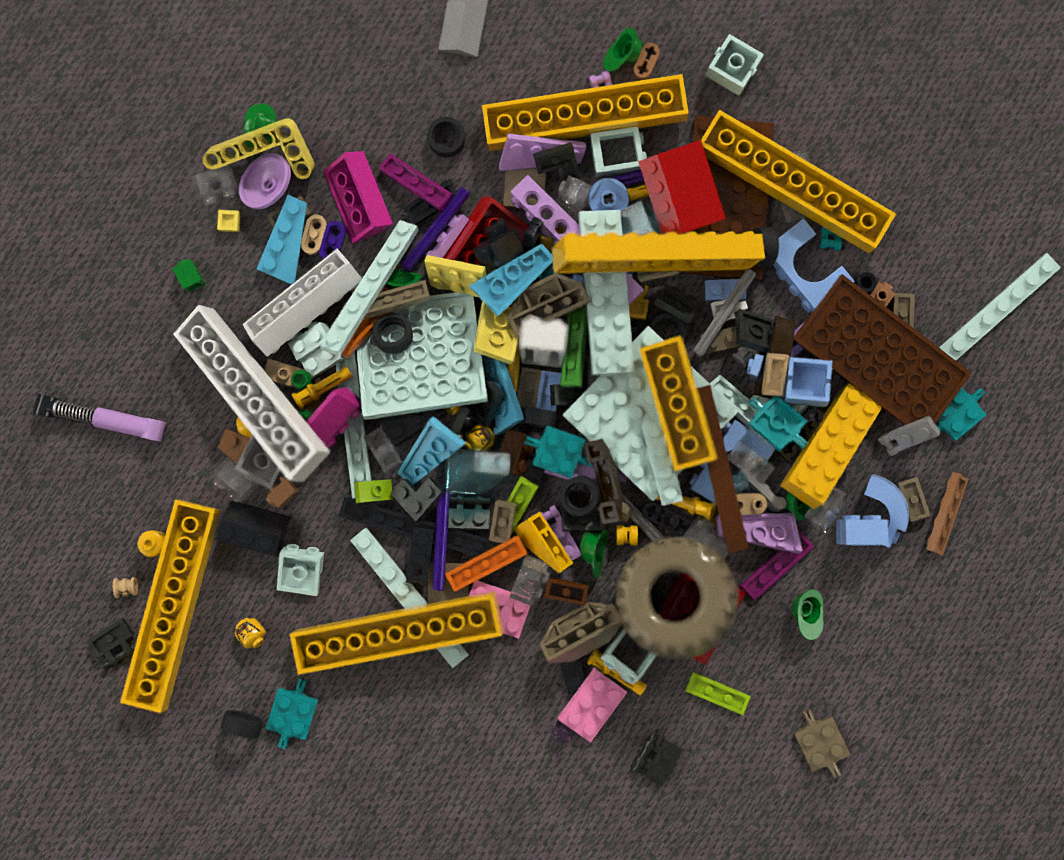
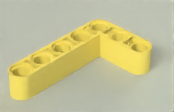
[202,118,315,179]

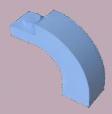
[864,474,909,548]

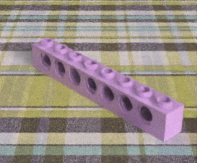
[510,175,644,306]

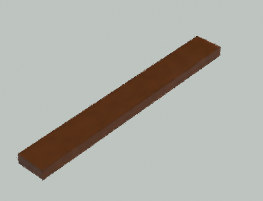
[698,385,749,553]

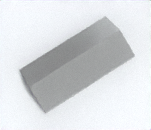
[439,0,488,57]
[234,434,280,489]

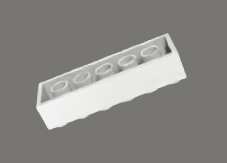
[242,249,362,357]
[520,318,567,368]

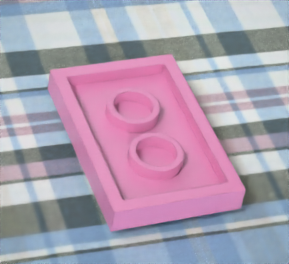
[469,580,532,639]
[557,668,627,742]

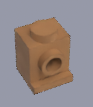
[868,282,895,307]
[266,476,300,508]

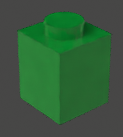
[172,259,206,293]

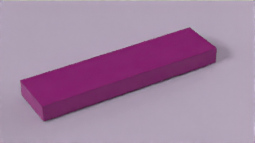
[378,153,453,212]
[740,531,815,601]

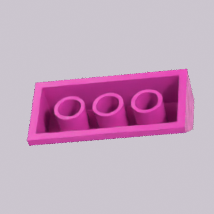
[323,151,393,244]
[306,387,362,449]

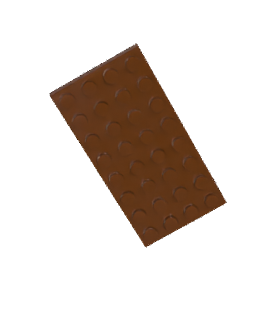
[680,115,775,281]
[793,274,972,425]

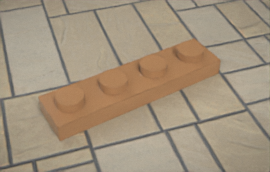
[927,472,969,556]

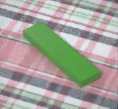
[560,306,588,388]

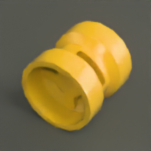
[616,525,638,546]

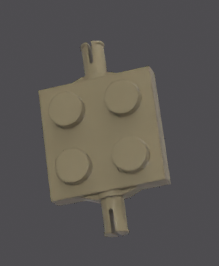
[794,709,850,778]

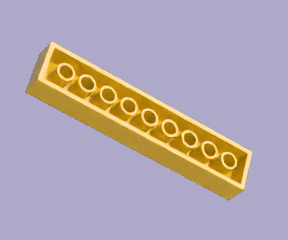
[482,74,689,152]
[701,110,896,253]
[552,231,765,273]
[120,500,221,713]
[290,591,504,675]

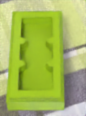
[354,479,393,503]

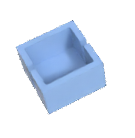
[784,357,832,407]
[836,515,888,545]

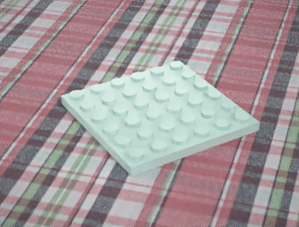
[357,292,488,420]
[563,326,738,501]

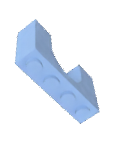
[773,219,855,313]
[689,420,775,507]

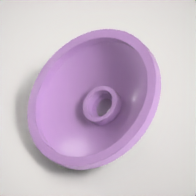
[239,153,291,209]

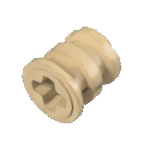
[113,577,138,598]

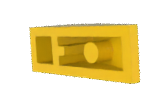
[513,512,573,573]

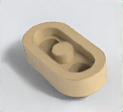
[301,215,327,255]
[736,493,767,515]

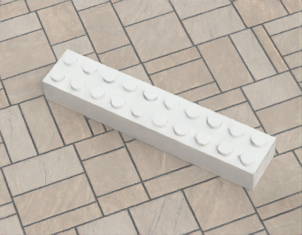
[174,305,330,482]

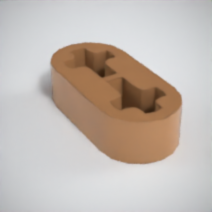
[633,43,660,81]

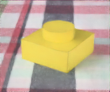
[217,210,240,232]

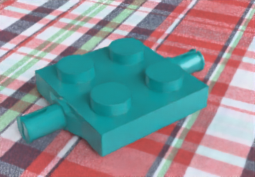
[935,387,987,442]
[748,396,808,452]
[525,425,593,478]
[266,678,318,749]

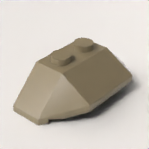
[508,273,590,336]
[540,602,622,663]

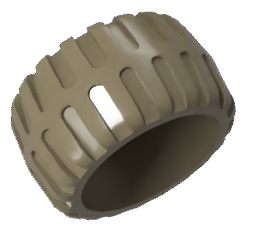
[616,537,738,659]

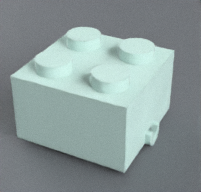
[706,34,764,96]

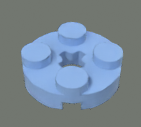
[588,178,629,215]

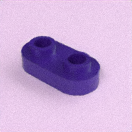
[319,221,346,259]

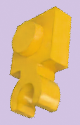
[629,285,649,321]

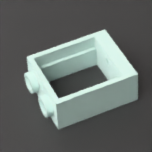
[590,126,647,178]
[601,626,656,684]

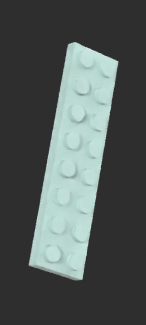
[578,210,635,375]

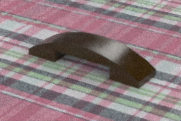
[753,316,795,400]
[584,439,622,524]

